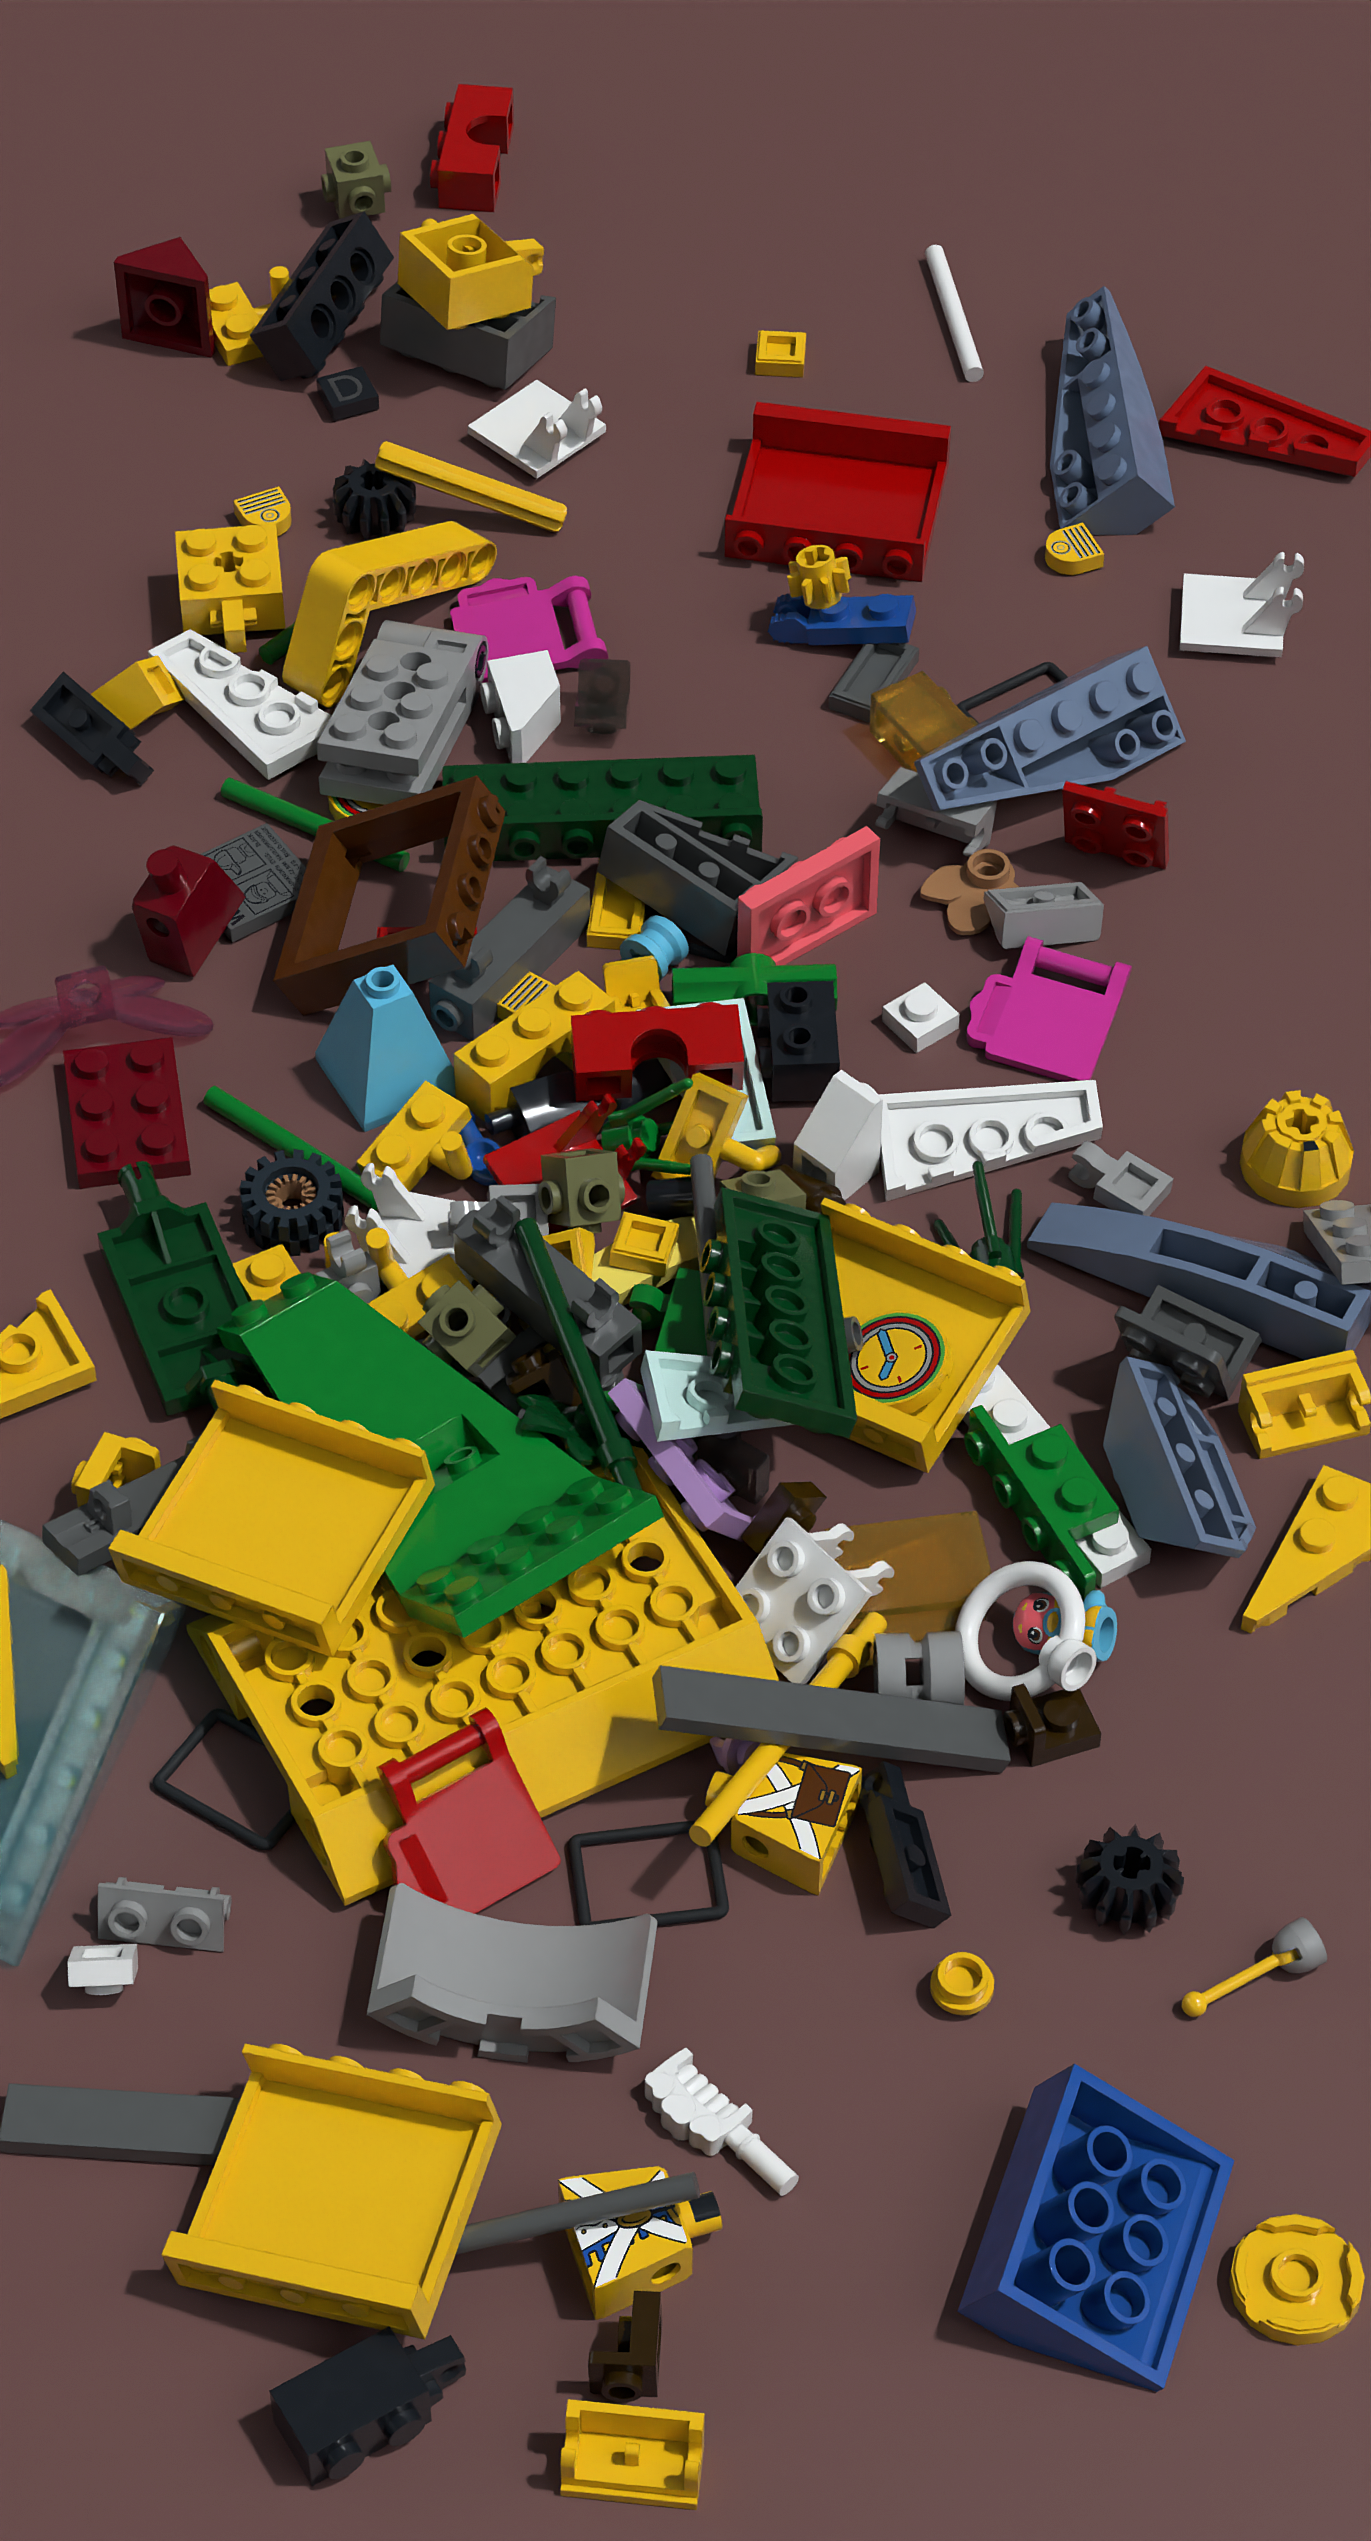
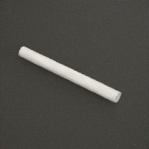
[925,245,984,382]

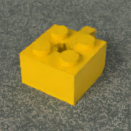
[397,214,544,330]
[175,524,286,653]

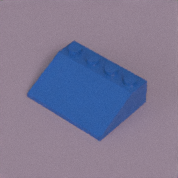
[957,2063,1235,2392]

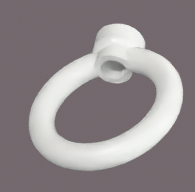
[955,1561,1097,1701]

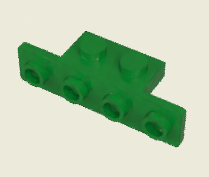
[964,1405,1119,1602]

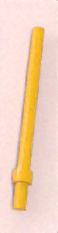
[689,1612,887,1847]

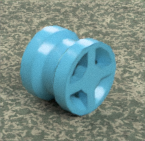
[620,915,689,982]

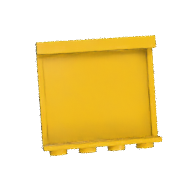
[820,1197,1031,1473]
[108,1380,435,1658]
[161,2043,502,2340]

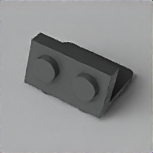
[1114,1285,1262,1400]

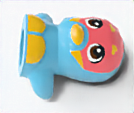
[1013,1590,1117,1662]

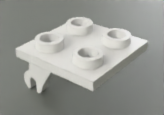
[467,380,606,479]
[1180,552,1304,657]
[345,1163,475,1286]
[735,1517,894,1684]

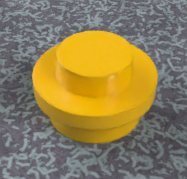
[930,1952,994,2015]

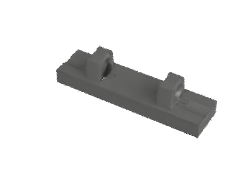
[42,1434,202,1576]

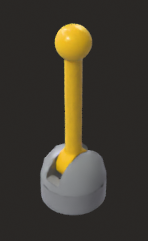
[1182,1917,1327,2017]

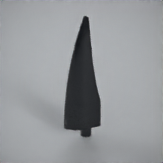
[485,1058,674,1140]

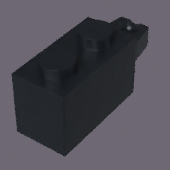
[269,2326,466,2486]

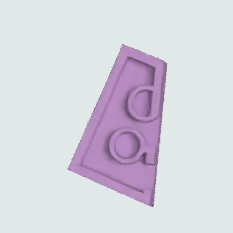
[608,1378,756,1544]

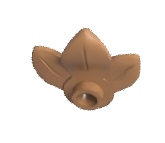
[920,849,1019,935]

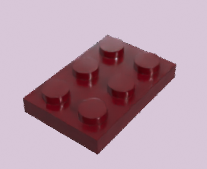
[63,1037,191,1189]

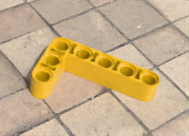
[282,521,497,707]

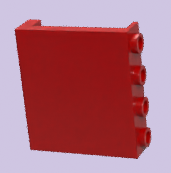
[725,402,951,582]

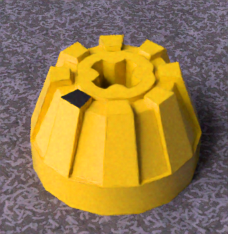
[1239,1090,1354,1208]

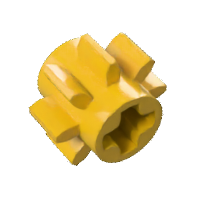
[787,545,851,609]

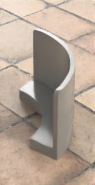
[367,1883,657,2063]

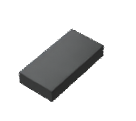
[829,643,919,725]

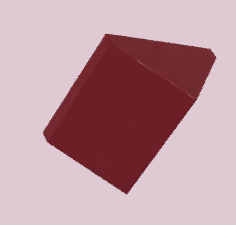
[114,237,215,358]

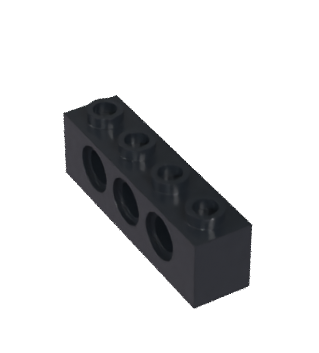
[250,211,394,381]

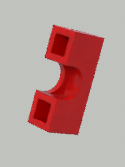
[430,84,514,212]
[571,1002,744,1102]

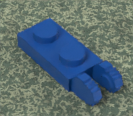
[767,593,916,645]

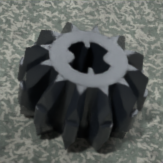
[333,459,416,540]
[1075,1824,1184,1936]

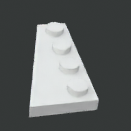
[148,629,332,780]
[878,1080,1103,1202]

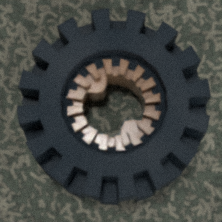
[240,1149,344,1256]

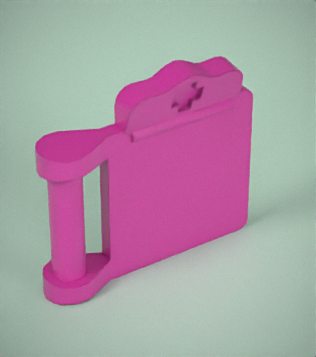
[450,575,608,683]
[967,936,1132,1082]

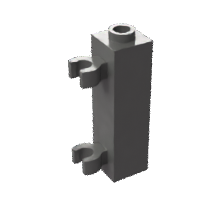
[429,856,590,1041]
[453,1195,642,1386]

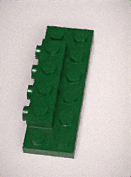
[700,1187,857,1438]

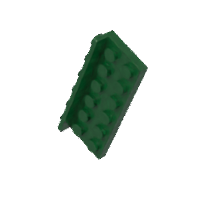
[442,755,763,861]

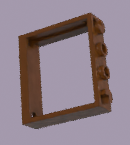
[273,776,506,1016]

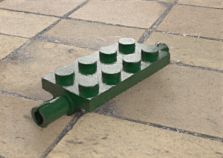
[97,1161,267,1416]

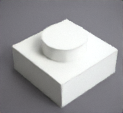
[882,982,960,1053]
[68,1944,138,1995]

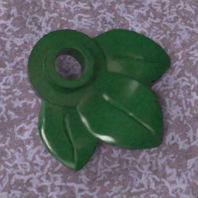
[516,1394,600,1465]

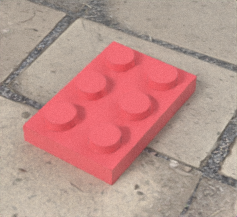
[737,826,880,965]

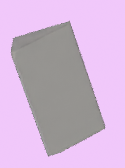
[984,882,1104,949]

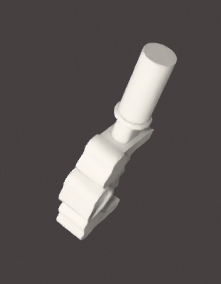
[645,2048,799,2196]

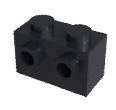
[756,981,840,1102]

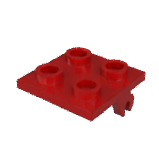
[1062,781,1169,870]
[483,1093,647,1234]

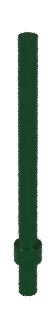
[514,1218,643,1491]

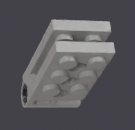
[317,620,489,805]

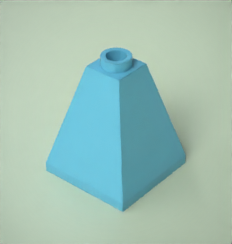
[315,964,456,1132]

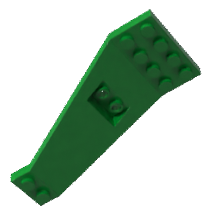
[216,1272,664,1638]

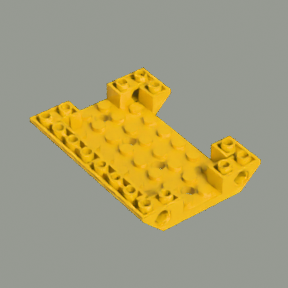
[186,1446,779,1906]

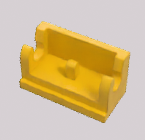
[1238,1349,1371,1459]
[560,2399,705,2510]

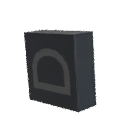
[316,366,379,421]

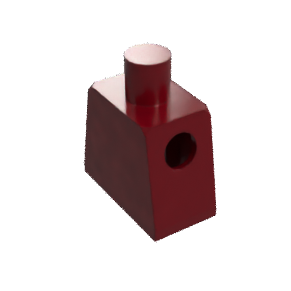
[132,845,245,977]

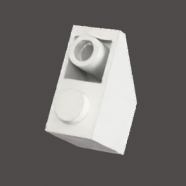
[480,650,561,763]
[793,1070,883,1200]

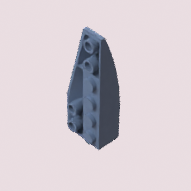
[1050,286,1175,535]
[914,646,1186,811]
[1027,1202,1371,1360]

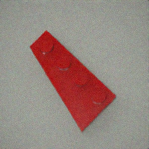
[1159,365,1371,477]

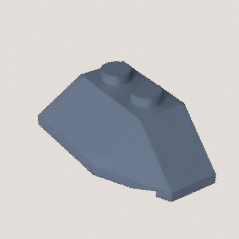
[1103,1356,1256,1558]

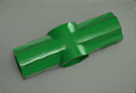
[672,953,838,1026]

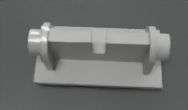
[98,1877,232,1952]

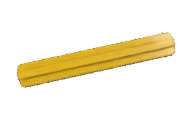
[375,441,567,532]

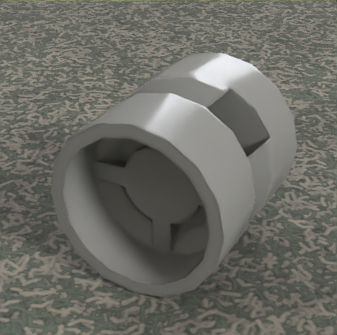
[873,1631,965,1705]

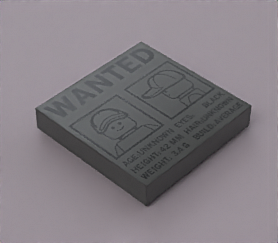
[201,823,306,943]

